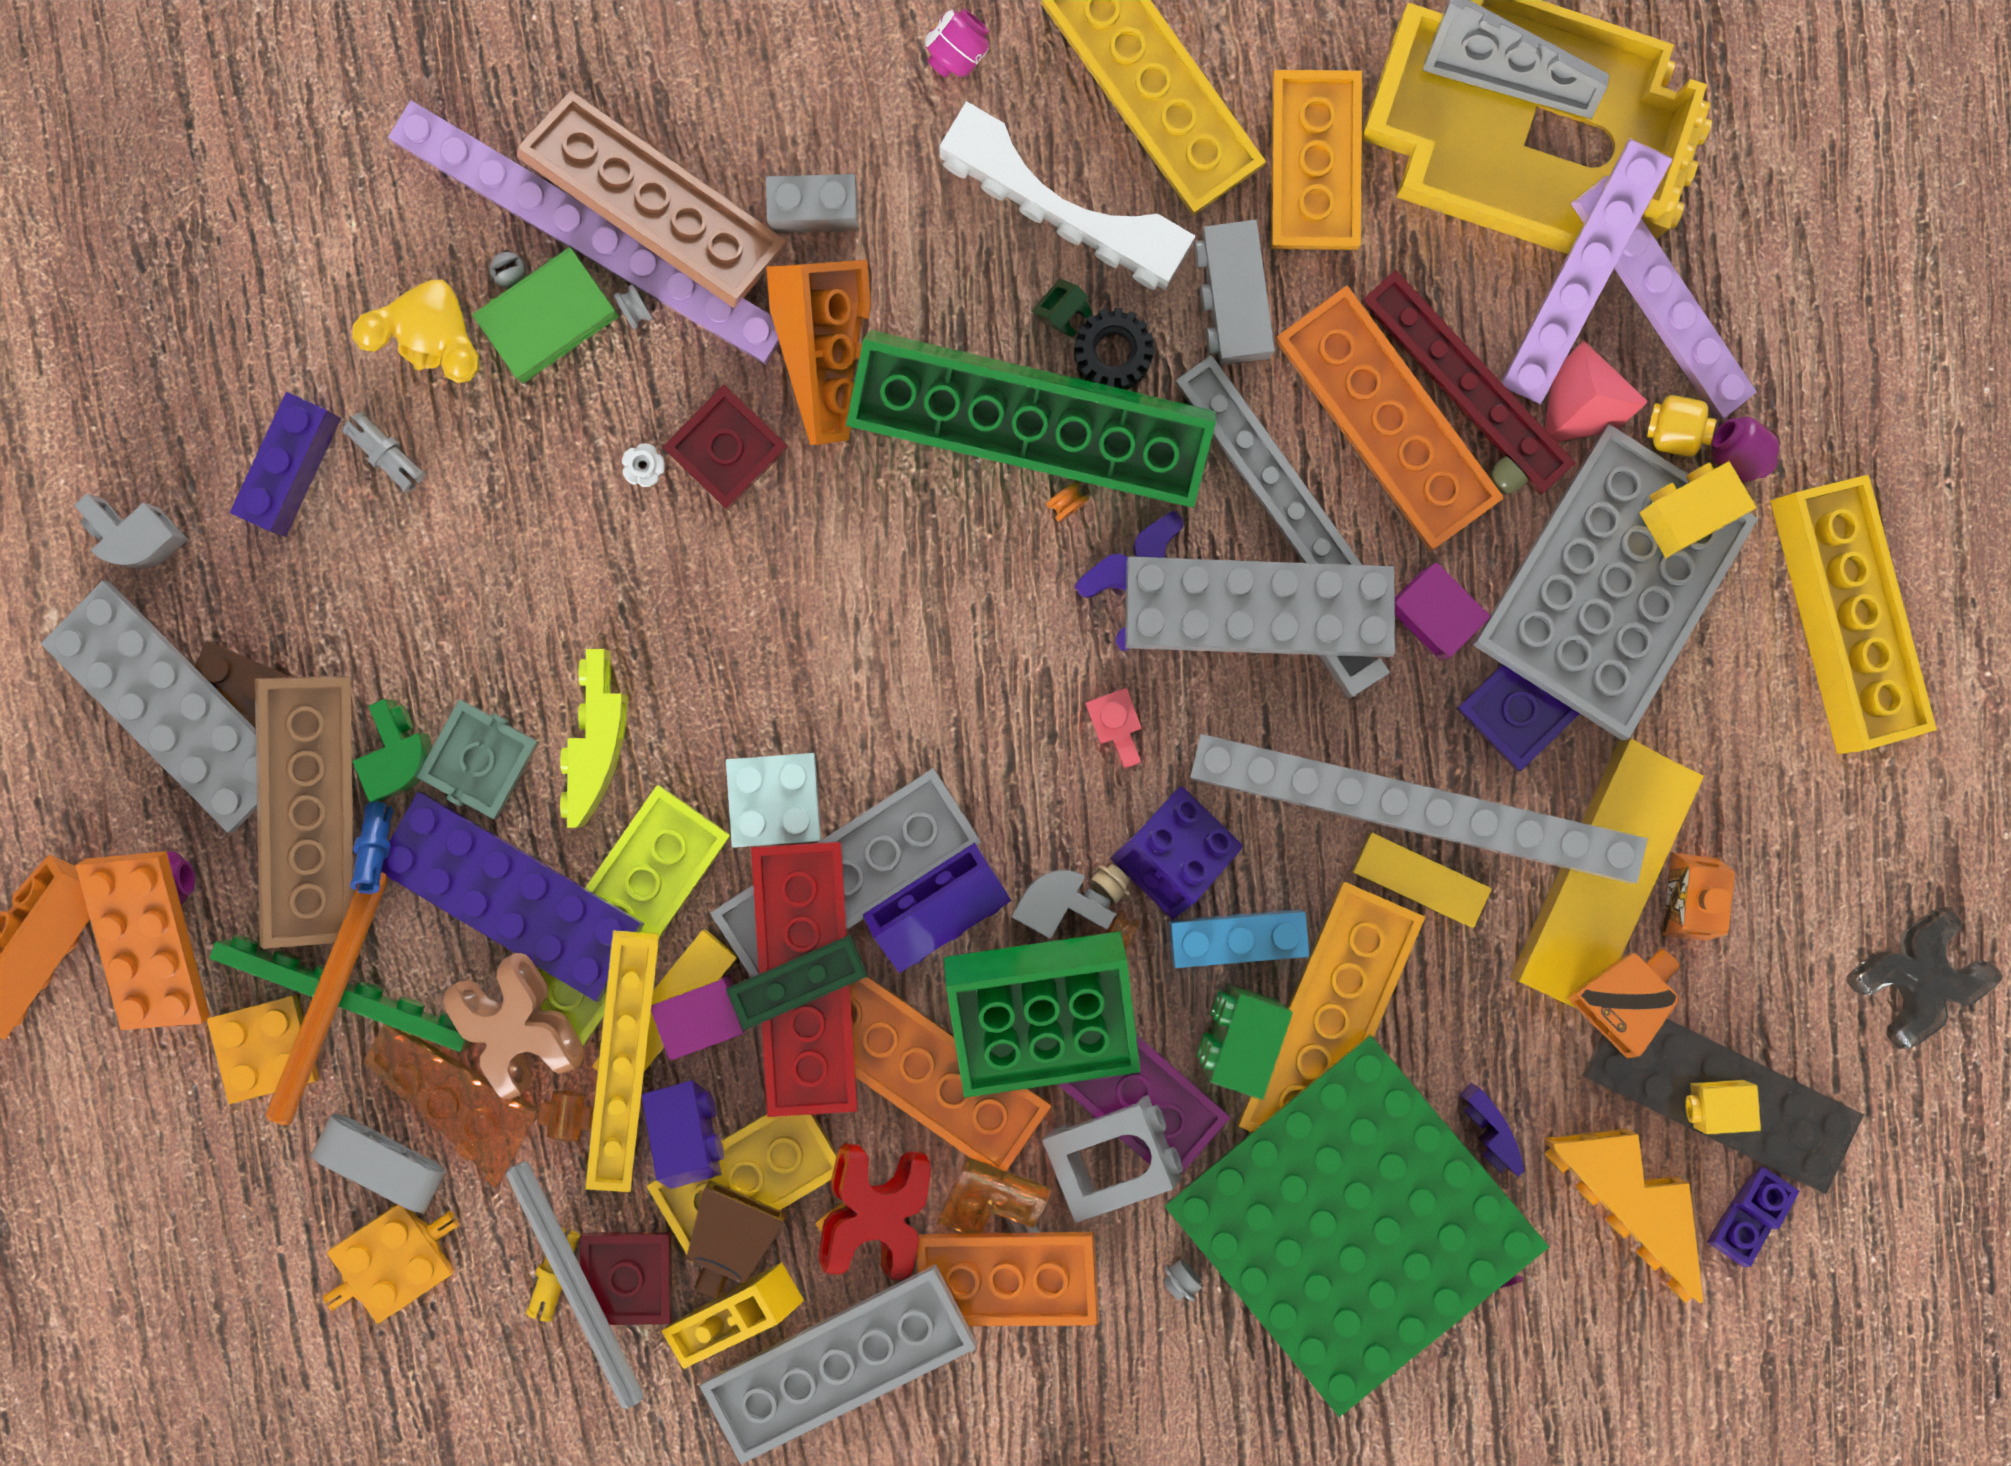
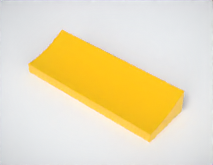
[1770,475,1937,755]
[1510,738,1704,1009]

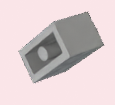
[766,174,859,233]

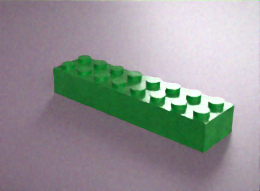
[846,330,1216,508]

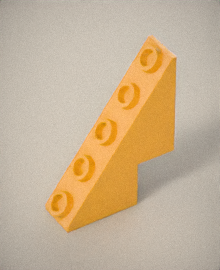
[1544,1128,1704,1304]

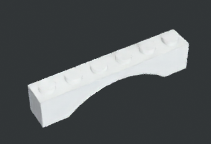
[939,101,1196,291]

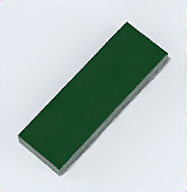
[725,934,869,1031]

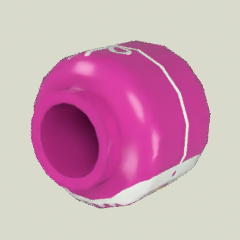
[924,8,990,78]

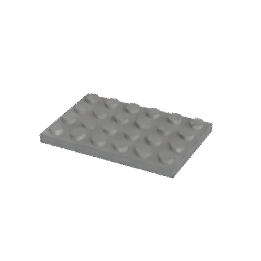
[1472,424,1758,741]

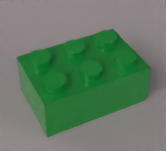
[1195,983,1293,1100]

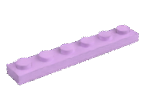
[1501,138,1672,404]
[1571,175,1757,419]

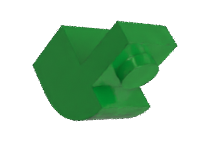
[352,699,432,802]

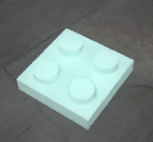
[726,753,821,848]

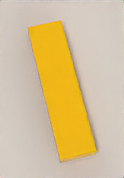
[592,929,738,1073]

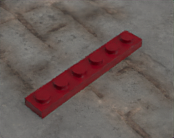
[1361,269,1576,495]

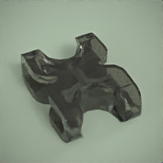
[1846,907,2003,1049]

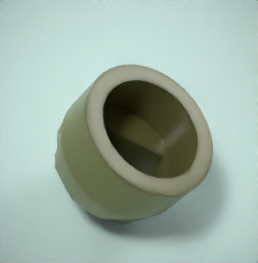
[1490,456,1529,494]

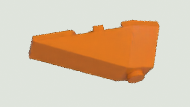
[766,260,871,445]

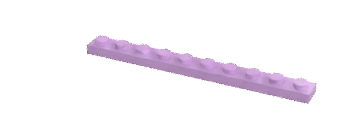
[388,100,779,365]

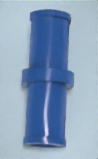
[350,802,394,894]

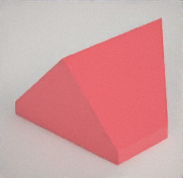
[1544,340,1648,442]

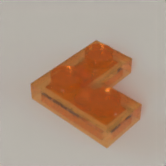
[937,1156,1051,1233]

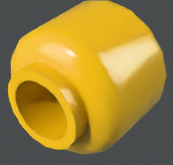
[1647,395,1717,457]

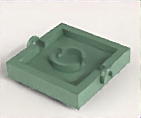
[417,699,540,820]

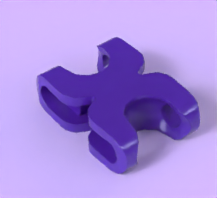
[1074,511,1184,652]

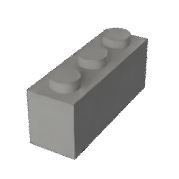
[1194,219,1275,366]

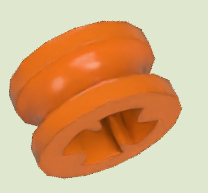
[1046,481,1090,522]

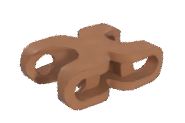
[443,953,584,1099]

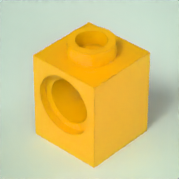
[1685,1080,1761,1134]

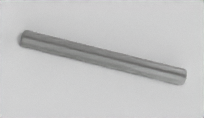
[506,1161,643,1409]

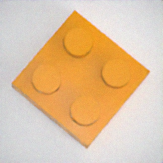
[207,994,319,1104]

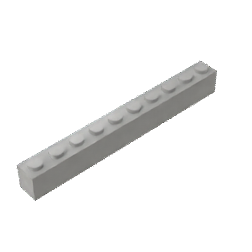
[1190,734,1648,883]

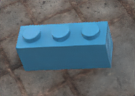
[1168,909,1310,968]

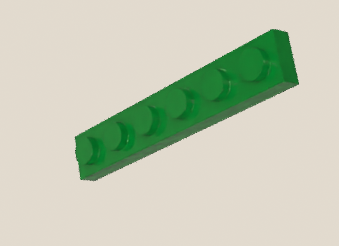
[209,935,472,1052]

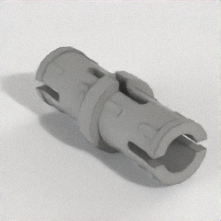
[342,412,426,494]

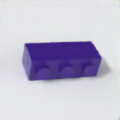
[230,391,341,537]
[862,842,1012,973]

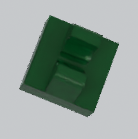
[1031,278,1092,337]

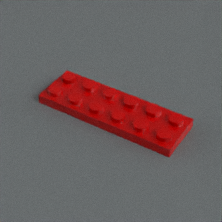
[751,842,858,1117]

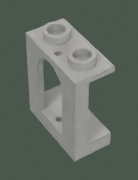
[1042,1095,1183,1223]

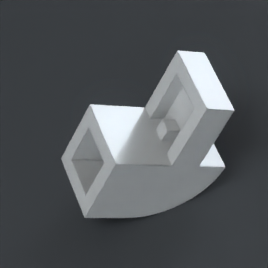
[74,494,188,569]
[1012,869,1116,939]

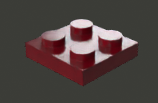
[662,384,789,511]
[580,1231,672,1325]

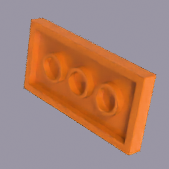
[75,851,210,1030]
[917,1232,1099,1326]

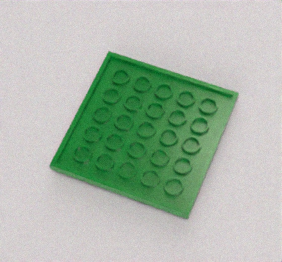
[1164,1034,1549,1417]

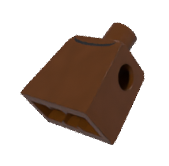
[687,1180,787,1298]

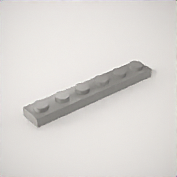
[1175,355,1362,565]

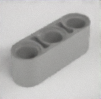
[310,1113,446,1213]

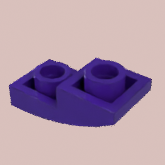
[1459,1083,1524,1177]
[1707,1166,1800,1267]

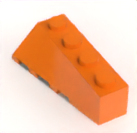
[0,854,90,1040]

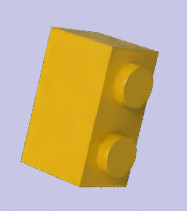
[1639,461,1757,558]

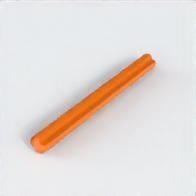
[266,872,388,1126]

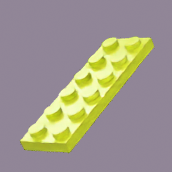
[535,785,731,1047]

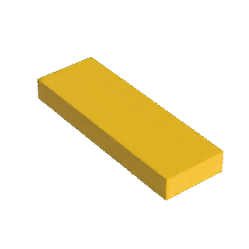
[1351,832,1492,929]

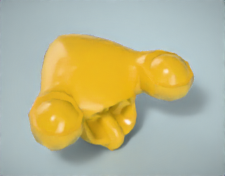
[352,280,479,383]

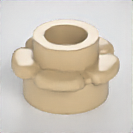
[1089,864,1130,905]

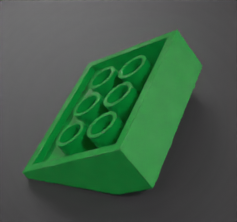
[943,931,1141,1098]

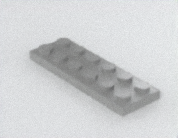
[1125,557,1395,657]
[41,581,257,833]
[710,768,981,977]
[699,1264,978,1464]

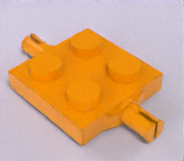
[323,1204,460,1325]

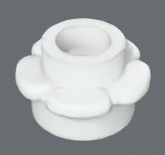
[622,443,665,487]

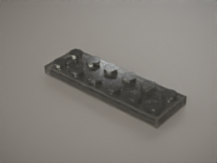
[1582,1019,1864,1194]

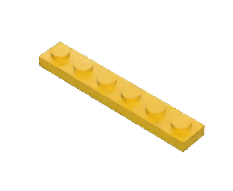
[585,930,659,1192]

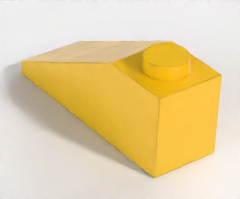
[661,1262,804,1369]

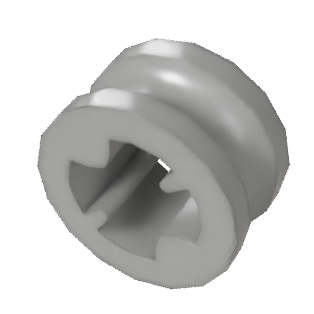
[613,284,653,329]

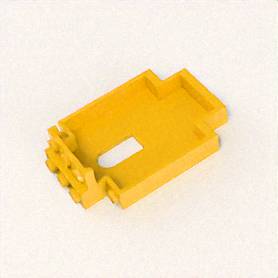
[1362,0,1712,255]

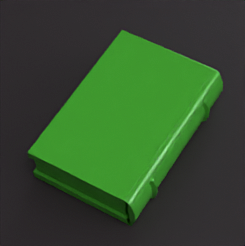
[472,247,619,384]

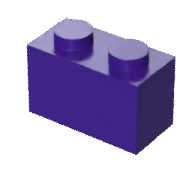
[642,1080,724,1189]

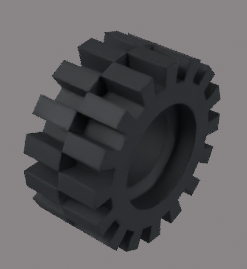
[1074,308,1154,390]

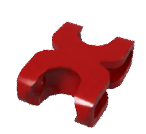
[819,1143,931,1281]

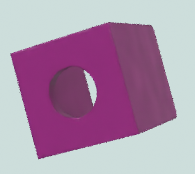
[1395,563,1491,661]
[651,974,748,1060]

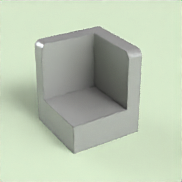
[1318,655,1390,698]

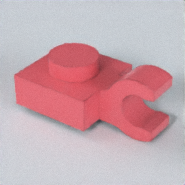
[1085,687,1142,769]

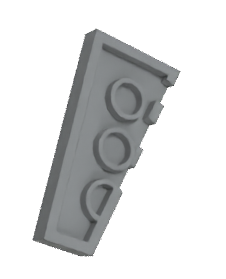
[1423,0,1609,119]

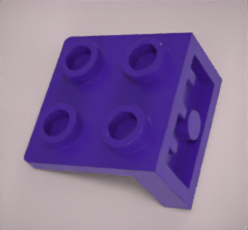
[1110,786,1243,920]

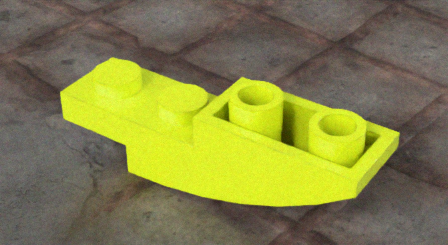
[560,649,628,828]

